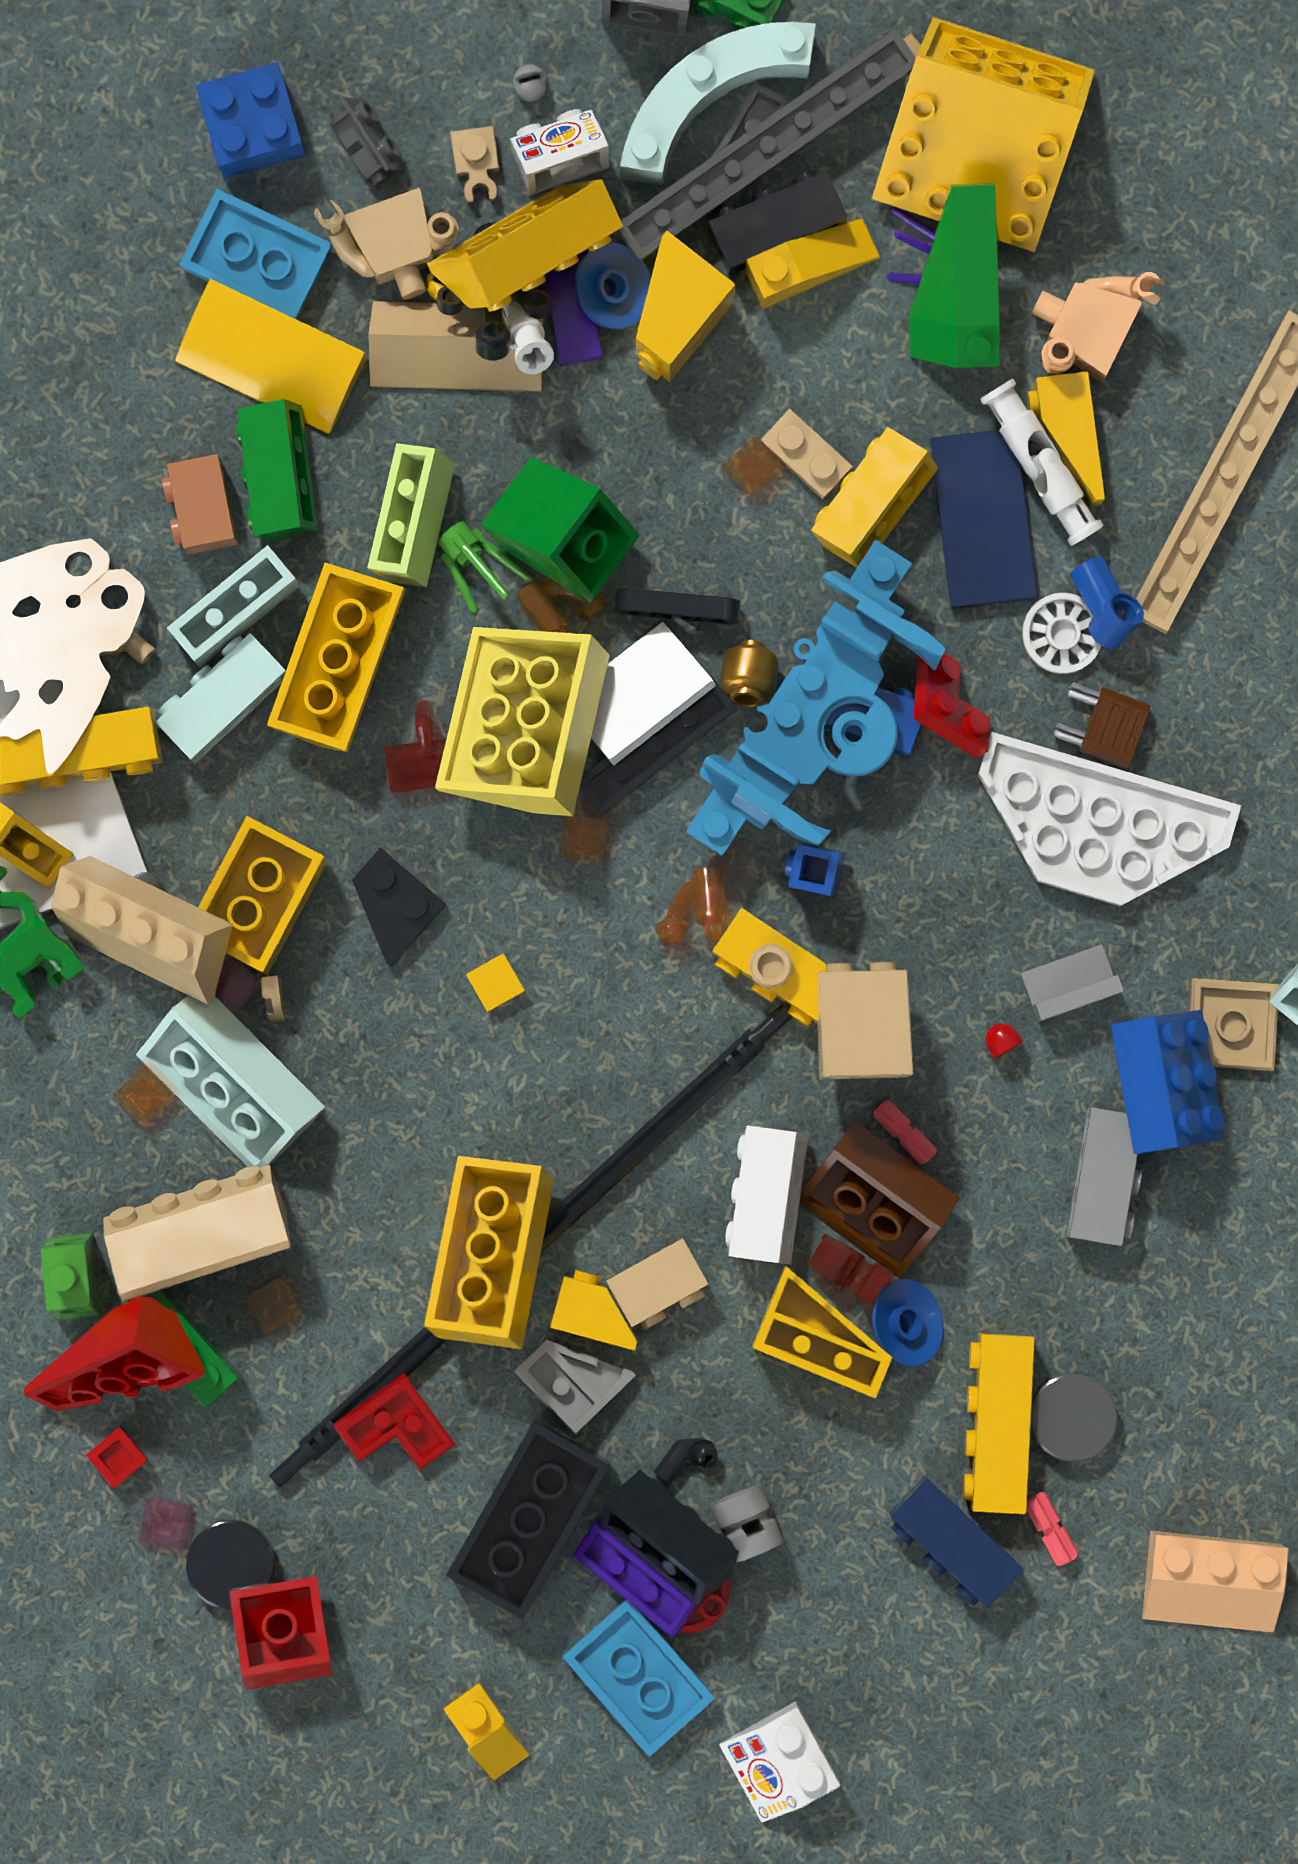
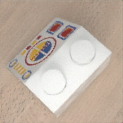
[510,109,609,196]
[719,1701,840,1822]

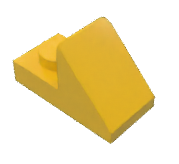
[443,1682,530,1780]

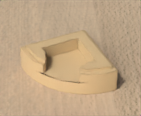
[260,976,285,1022]

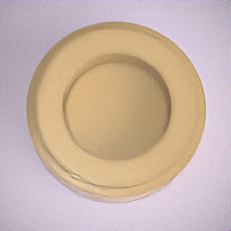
[749,944,793,989]

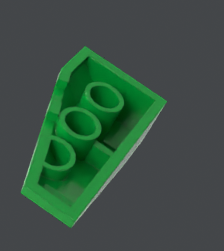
[909,183,999,368]

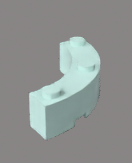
[620,22,816,185]

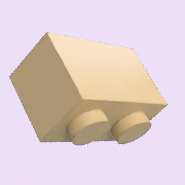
[606,1238,708,1330]

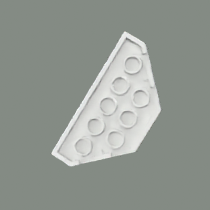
[978,732,1241,907]

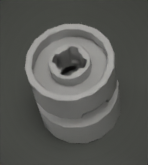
[709,1484,784,1563]

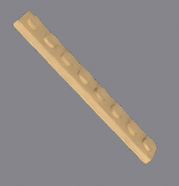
[1136,310,1298,634]

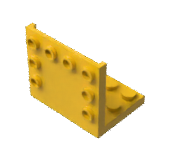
[872,17,1095,252]

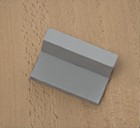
[1020,944,1124,1022]

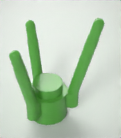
[438,521,533,613]

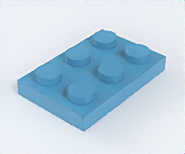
[179,189,333,320]
[562,1599,715,1757]

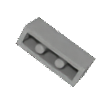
[1066,1107,1142,1246]

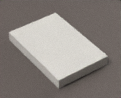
[591,622,716,766]

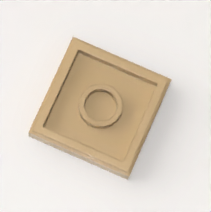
[1189,978,1279,1071]

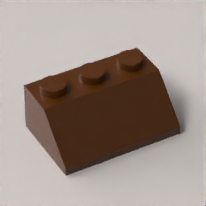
[799,1120,960,1277]

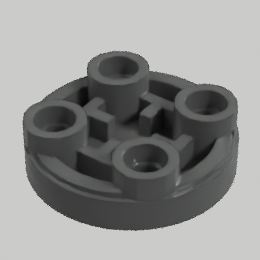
[1030,1373,1118,1462]

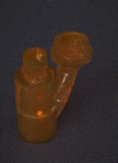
[516,579,608,633]
[655,867,727,943]

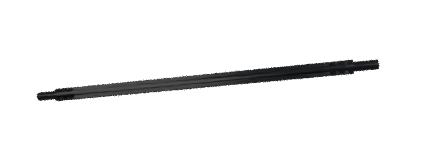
[269,1002,793,1488]

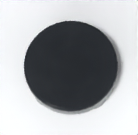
[186,1519,276,1609]

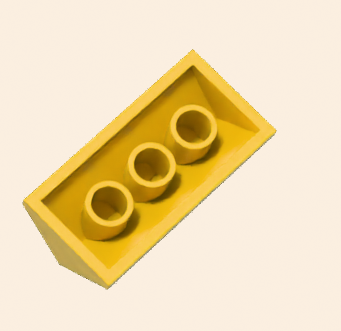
[267,563,406,752]

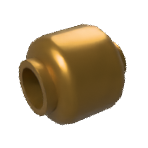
[720,640,779,708]

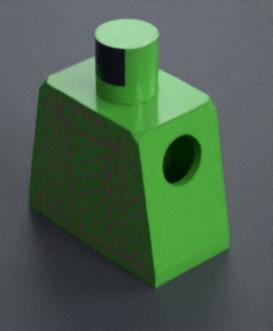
[41,1233,101,1320]

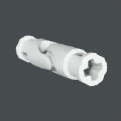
[980,378,1104,546]

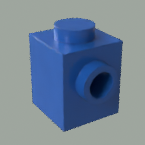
[785,843,846,896]

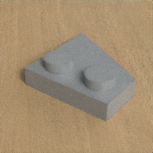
[514,1340,636,1435]

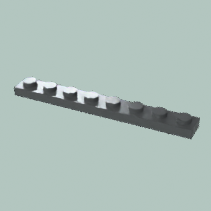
[617,29,916,263]

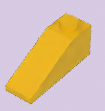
[745,218,880,309]
[1027,371,1105,507]

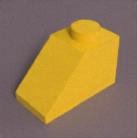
[0,802,74,889]
[550,1270,637,1351]

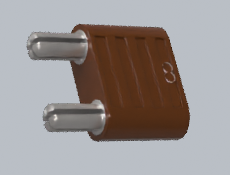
[1053,683,1151,769]

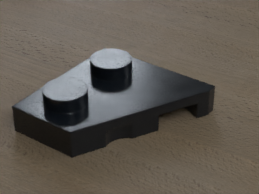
[352,847,446,967]

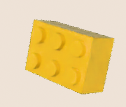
[198,816,328,975]

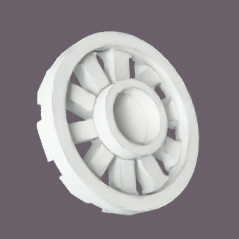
[1022,593,1101,674]

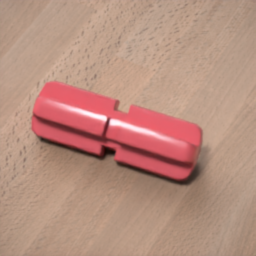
[873,1100,937,1165]
[1026,1491,1079,1566]

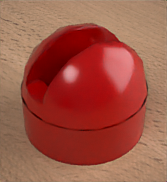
[985,1023,1024,1060]

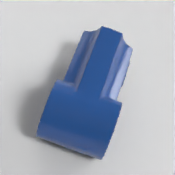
[1070,556,1144,649]

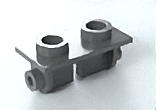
[329,97,406,187]

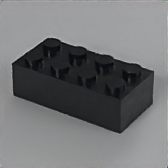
[446,1419,611,1620]

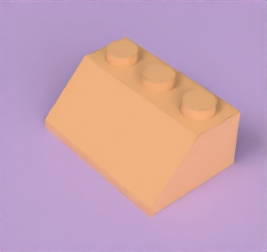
[1142,1531,1289,1633]

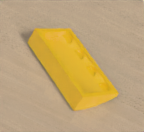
[175,279,367,435]

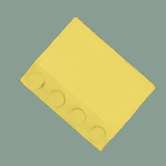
[435,627,610,816]

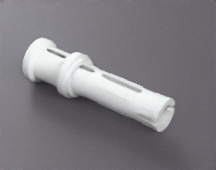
[502,299,554,374]

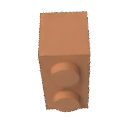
[162,454,238,555]

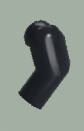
[653,1438,718,1484]

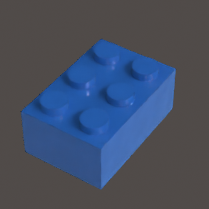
[1111,1010,1225,1154]

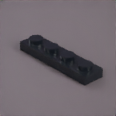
[579,675,737,817]

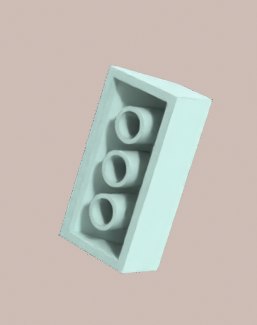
[136,995,325,1168]

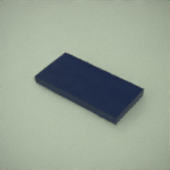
[929,429,1037,609]

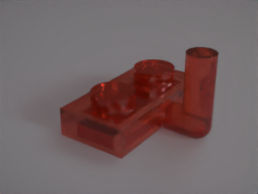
[384,700,447,793]

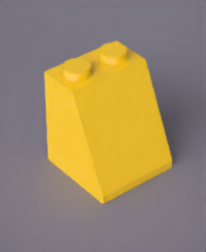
[636,231,735,382]

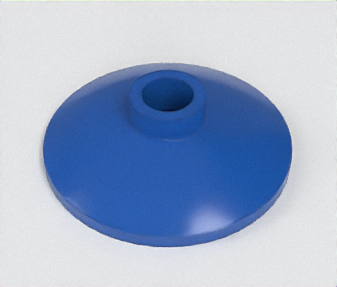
[575,243,651,330]
[872,1279,943,1367]

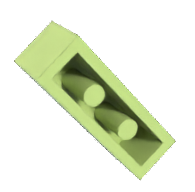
[367,443,455,587]

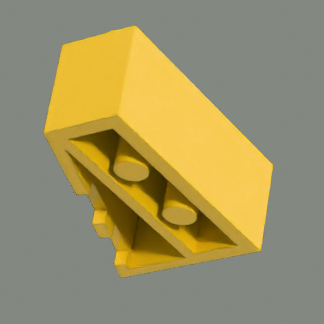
[752,1265,892,1398]

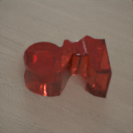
[806,1233,895,1306]

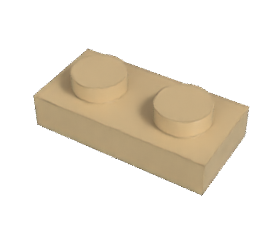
[760,409,853,500]

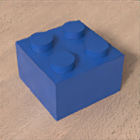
[195,62,306,179]

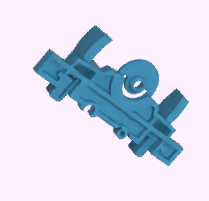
[686,540,945,856]

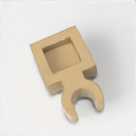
[450,126,499,205]

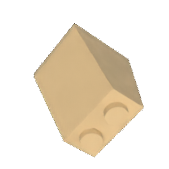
[816,962,913,1080]

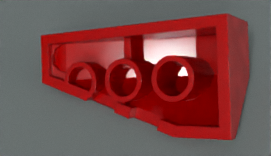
[23,1296,204,1411]

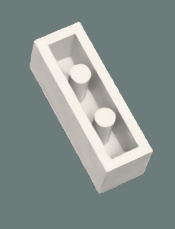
[725,1125,809,1265]

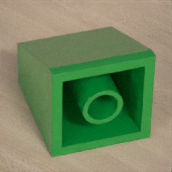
[480,457,640,603]

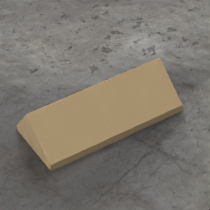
[368,301,544,392]

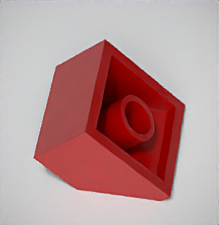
[229,1576,333,1690]

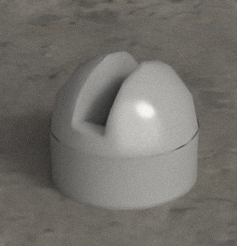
[513,64,547,102]

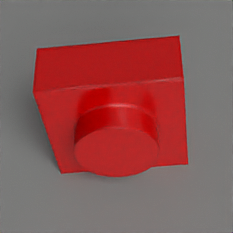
[86,1426,149,1489]

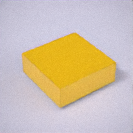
[466,953,525,1013]

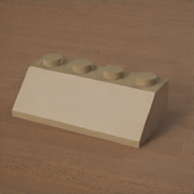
[51,856,233,1005]
[103,1164,291,1302]

